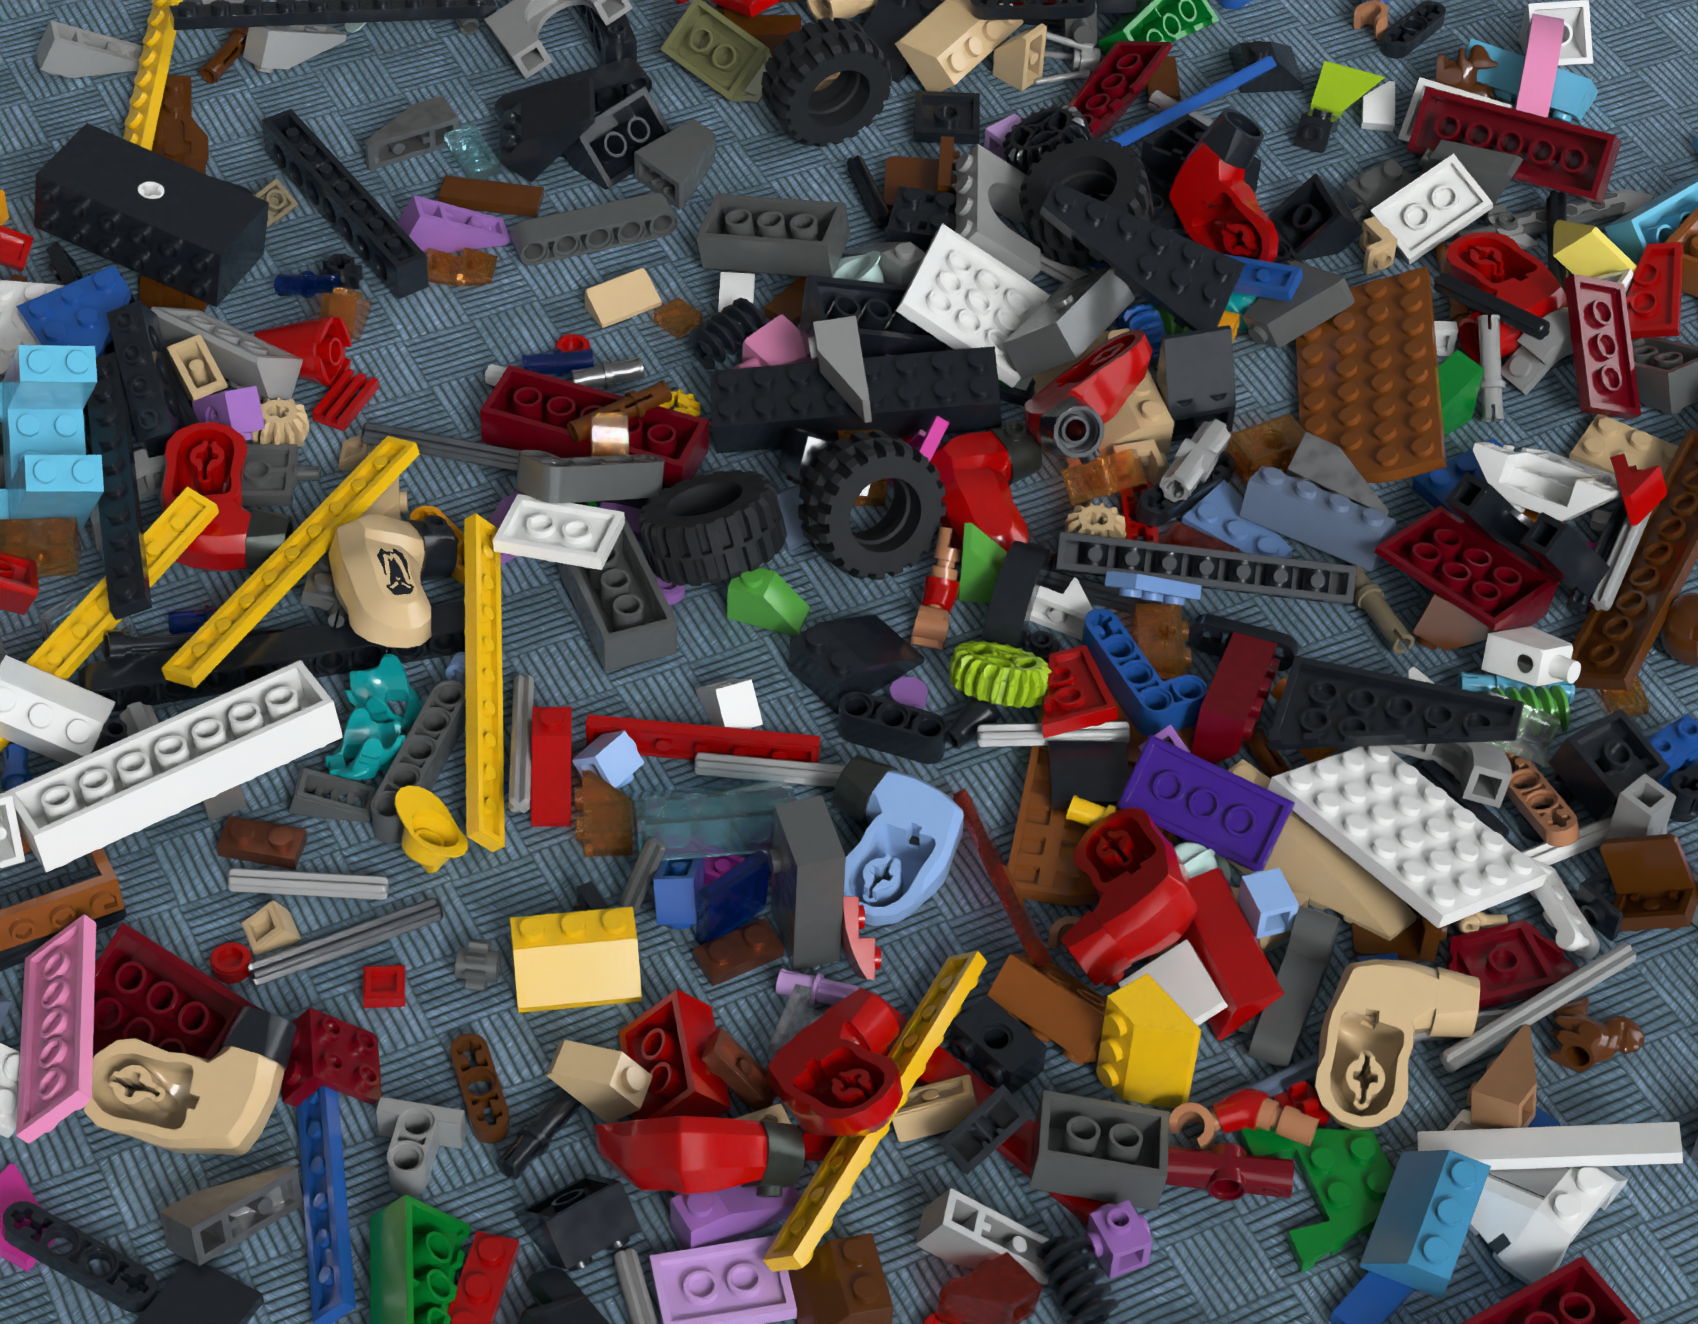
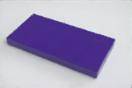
[1116,734,1295,872]

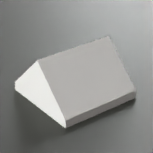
[1518,0,1593,66]

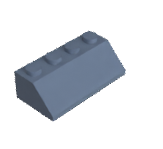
[1239,466,1399,572]

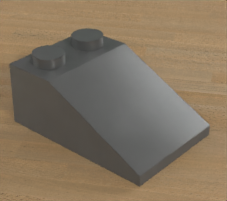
[1632,337,1698,415]

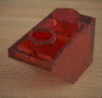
[934,1252,1043,1324]

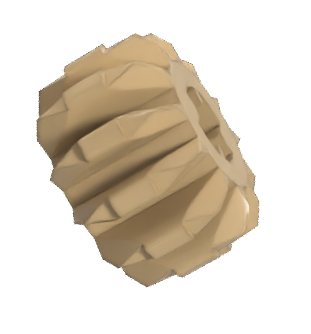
[252,396,309,447]
[1064,501,1126,539]

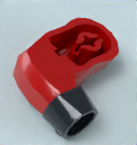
[1024,330,1153,464]

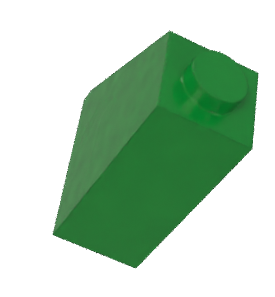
[1438,350,1484,437]

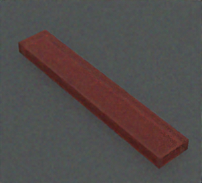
[953,788,1052,968]

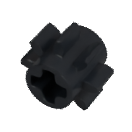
[319,254,363,297]

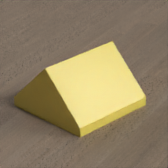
[1553,220,1637,277]

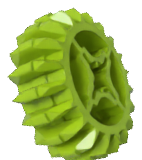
[948,640,1052,708]

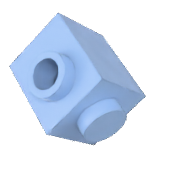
[572,731,644,792]
[1237,868,1299,939]

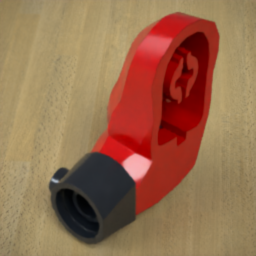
[1169,109,1279,263]

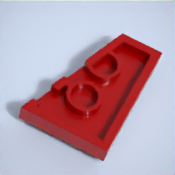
[1626,242,1683,339]
[1042,645,1119,738]

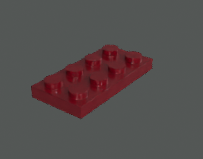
[1564,274,1641,420]

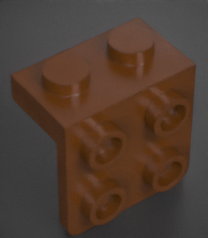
[883,136,960,209]
[1600,834,1698,932]
[1351,900,1447,962]

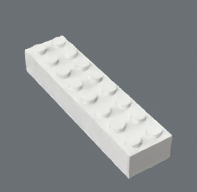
[5,660,343,873]

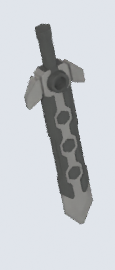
[1453,189,1653,249]

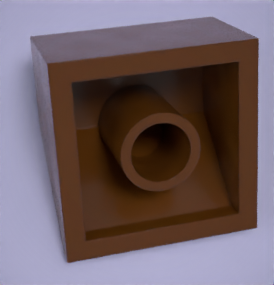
[788,1233,893,1324]

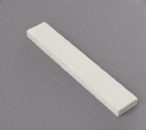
[1417,1122,1683,1170]

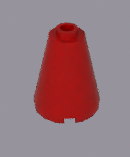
[254,316,351,387]

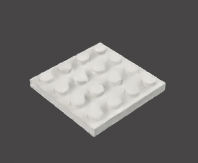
[896,224,1051,388]

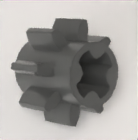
[455,939,501,991]

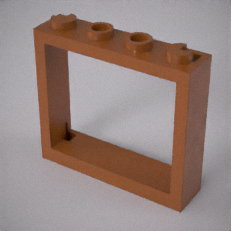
[0,831,125,952]

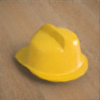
[394,785,468,874]

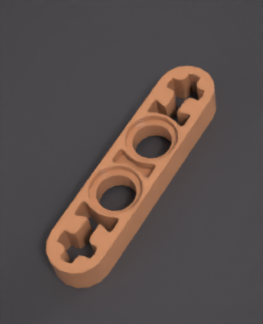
[1502,749,1579,847]

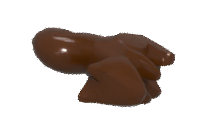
[1435,44,1498,100]
[1550,997,1645,1073]

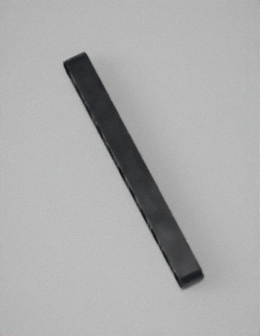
[78,602,465,712]

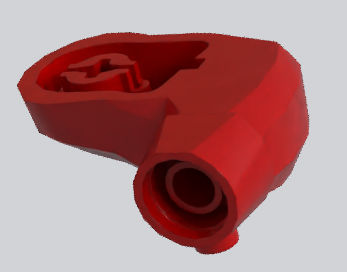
[1446,232,1567,365]
[1060,807,1198,986]
[767,988,903,1136]

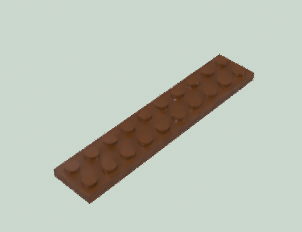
[1571,430,1698,691]

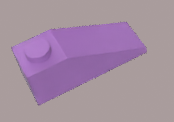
[397,195,510,255]
[670,1185,801,1250]

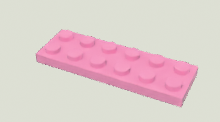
[16,914,96,1144]

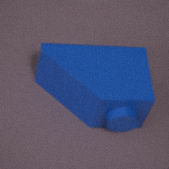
[653,851,705,929]

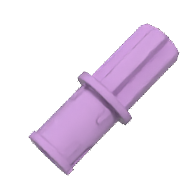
[776,968,859,1006]

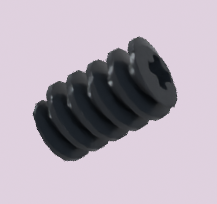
[689,298,767,370]
[1036,1235,1118,1324]

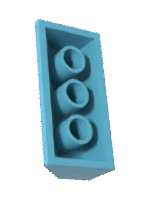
[1465,38,1598,123]
[1605,175,1698,263]

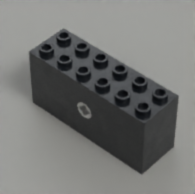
[34,123,269,307]

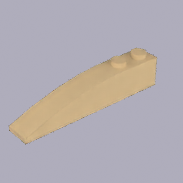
[1225,759,1417,941]

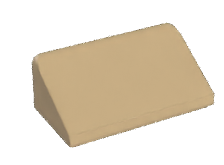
[585,268,662,328]
[892,1075,978,1142]

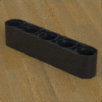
[494,58,652,119]

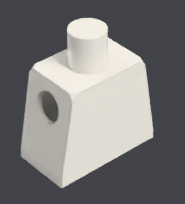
[1481,626,1581,686]

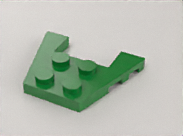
[1238,1127,1394,1272]

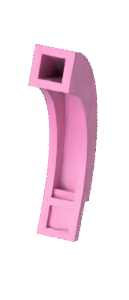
[1515,13,1564,118]

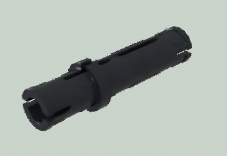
[496,1088,582,1179]

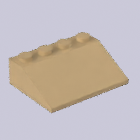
[1032,328,1174,470]

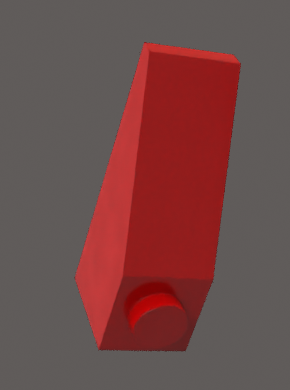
[531,706,572,827]

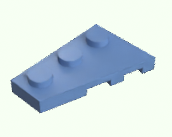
[1181,480,1293,559]
[1104,571,1202,606]

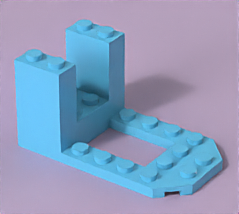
[0,345,104,529]

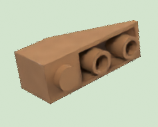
[1467,1024,1537,1129]

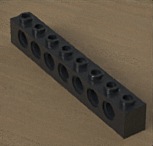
[262,109,429,299]
[1053,532,1357,605]

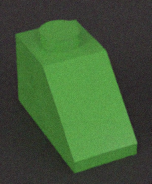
[959,523,1007,603]
[727,567,810,637]

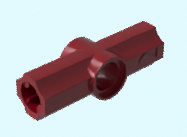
[1165,1143,1294,1201]

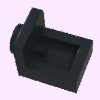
[1294,107,1340,153]

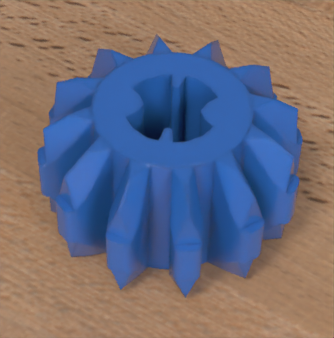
[1116,303,1167,361]

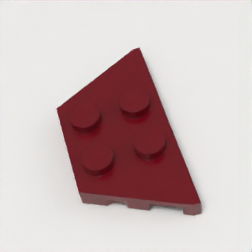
[1447,920,1585,1010]

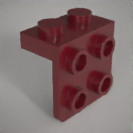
[282,1007,382,1107]

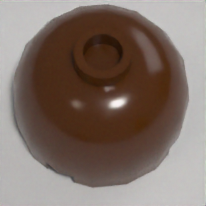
[1658,593,1698,668]

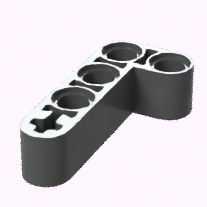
[516,450,665,503]
[1248,906,1340,1068]

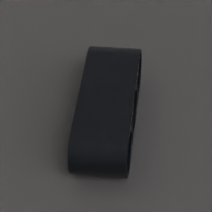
[837,692,947,764]

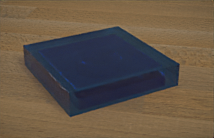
[695,849,770,945]

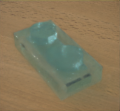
[444,125,501,179]

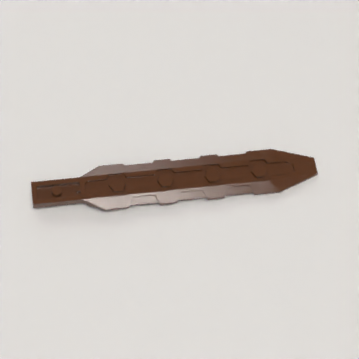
[139,75,209,312]

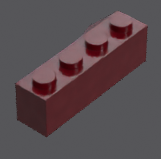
[1191,632,1281,765]

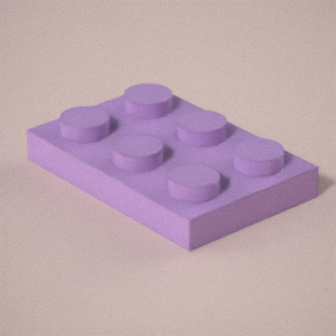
[649,1235,797,1324]

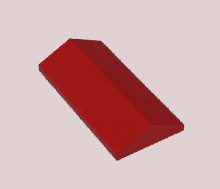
[1176,867,1284,1041]

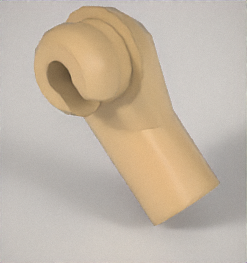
[1455,911,1508,934]

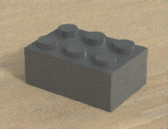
[1029,1090,1170,1211]

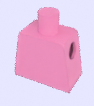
[734,314,819,369]

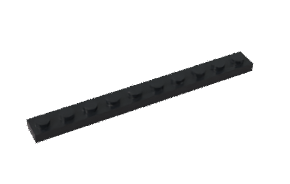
[169,0,496,30]
[87,352,152,620]

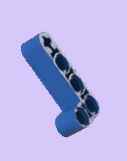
[1081,608,1207,737]

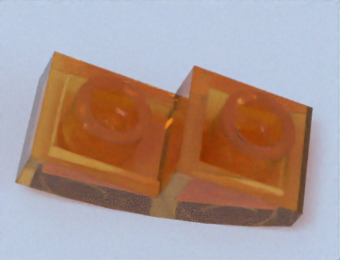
[427,247,498,286]
[590,412,629,457]

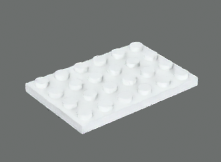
[1267,746,1548,928]

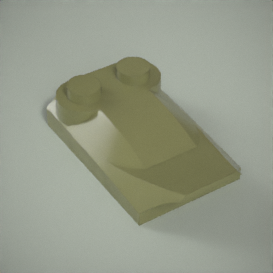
[660,0,771,103]

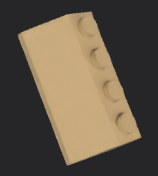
[895,0,1024,92]

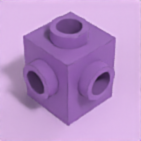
[1084,1200,1153,1279]

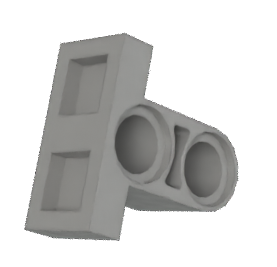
[376,1097,466,1197]

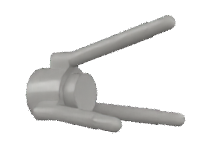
[1034,32,1100,85]

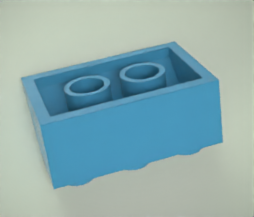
[1359,1150,1491,1300]

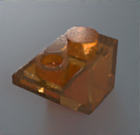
[320,287,372,341]
[575,770,633,857]

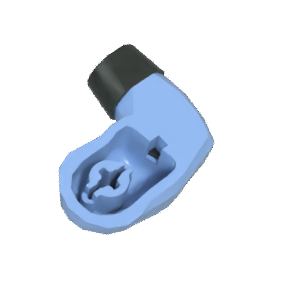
[833,755,964,926]

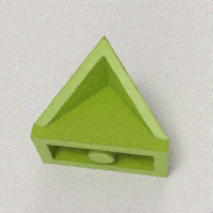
[1310,61,1386,118]

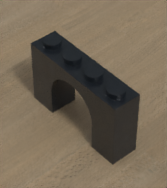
[1445,472,1611,598]

